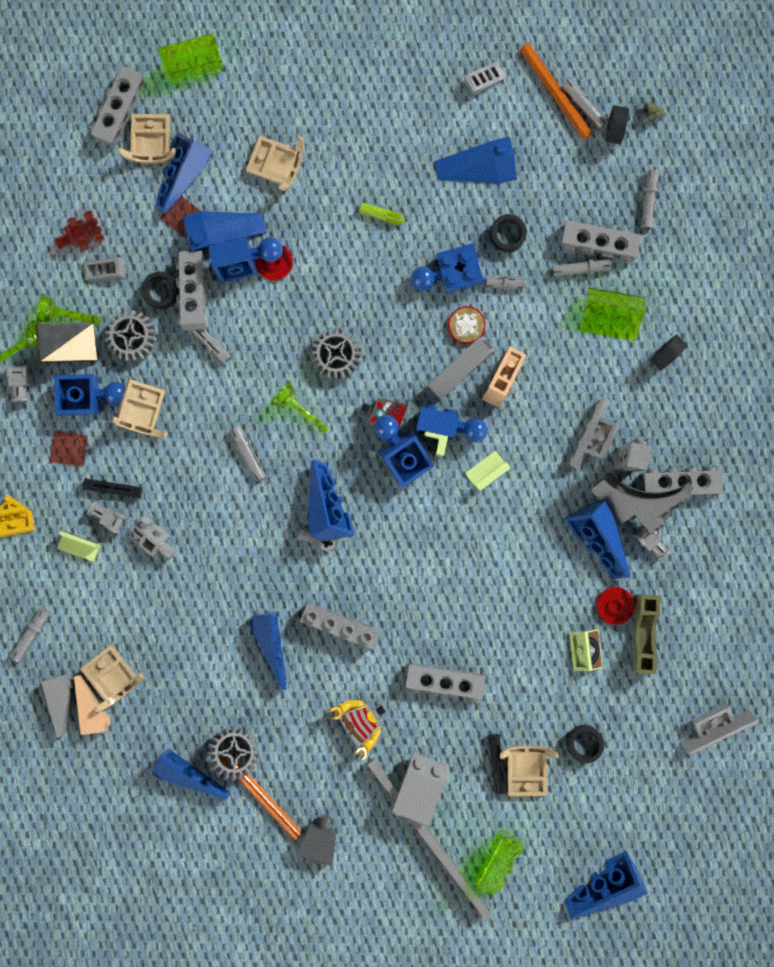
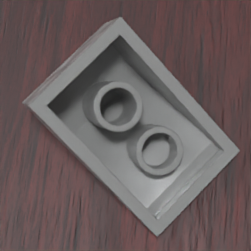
[392,752,450,827]

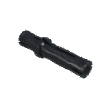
[83,478,143,499]
[488,734,508,794]

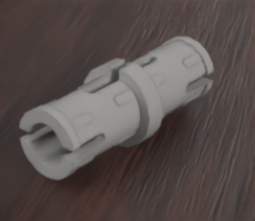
[486,275,525,291]

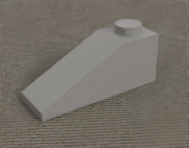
[41,673,74,738]

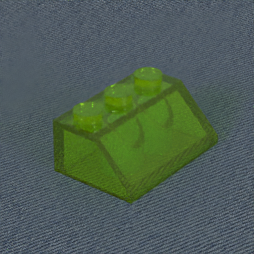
[157,33,224,85]
[579,287,646,341]
[473,828,524,895]

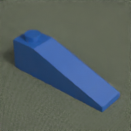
[155,132,212,213]
[434,137,517,184]
[183,211,267,251]
[308,459,355,541]
[565,501,631,579]
[250,612,287,690]
[152,748,231,800]
[564,851,648,919]

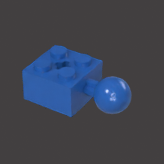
[208,237,283,283]
[410,243,484,294]
[55,374,125,416]
[416,404,488,443]
[374,415,434,488]

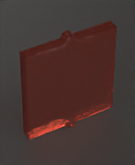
[160,195,200,239]
[50,431,88,467]

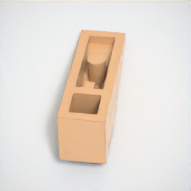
[482,347,526,408]
[74,674,110,735]

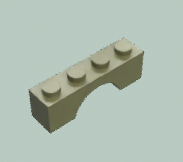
[632,594,661,674]

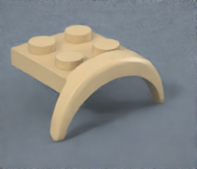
[118,114,175,164]
[246,135,304,191]
[112,379,167,438]
[81,645,143,712]
[500,745,558,796]

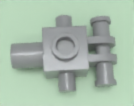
[131,516,177,560]

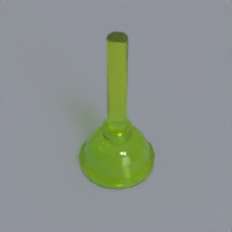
[36,293,102,324]
[0,320,38,362]
[270,380,329,433]

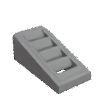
[464,61,506,97]
[84,257,126,281]

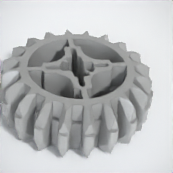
[105,310,157,362]
[310,328,362,380]
[206,727,259,781]

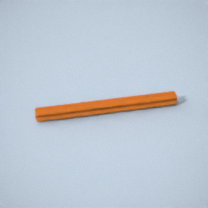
[520,43,592,140]
[218,752,302,840]

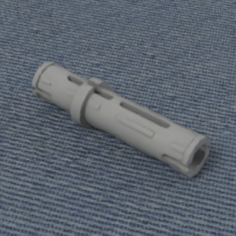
[561,78,608,129]
[640,170,660,229]
[552,258,611,277]
[190,330,232,364]
[230,426,267,482]
[9,607,51,663]

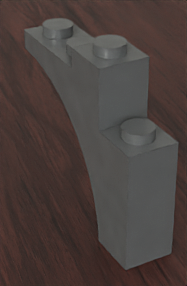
[591,473,694,532]

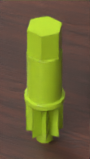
[359,202,405,225]

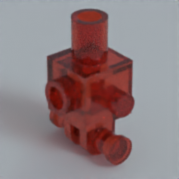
[54,211,105,251]

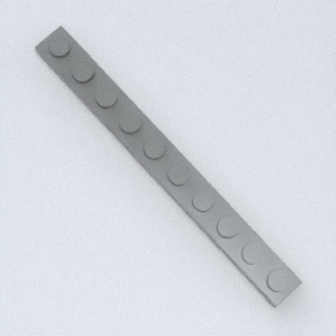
[367,757,493,921]

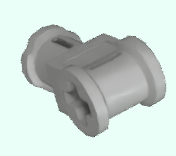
[6,364,30,403]
[87,500,129,534]
[298,524,337,551]
[632,526,672,562]

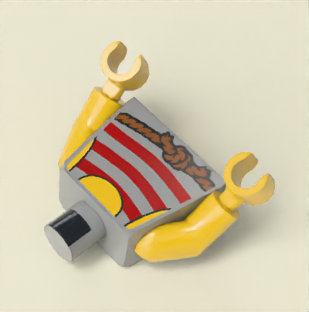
[328,700,387,761]

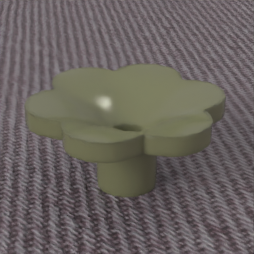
[644,102,666,121]

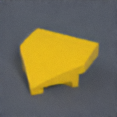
[0,495,35,537]

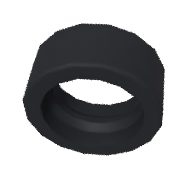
[605,105,629,144]
[490,214,527,253]
[141,271,180,310]
[650,335,687,371]
[566,725,604,764]

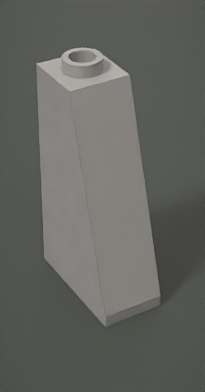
[428,337,496,400]

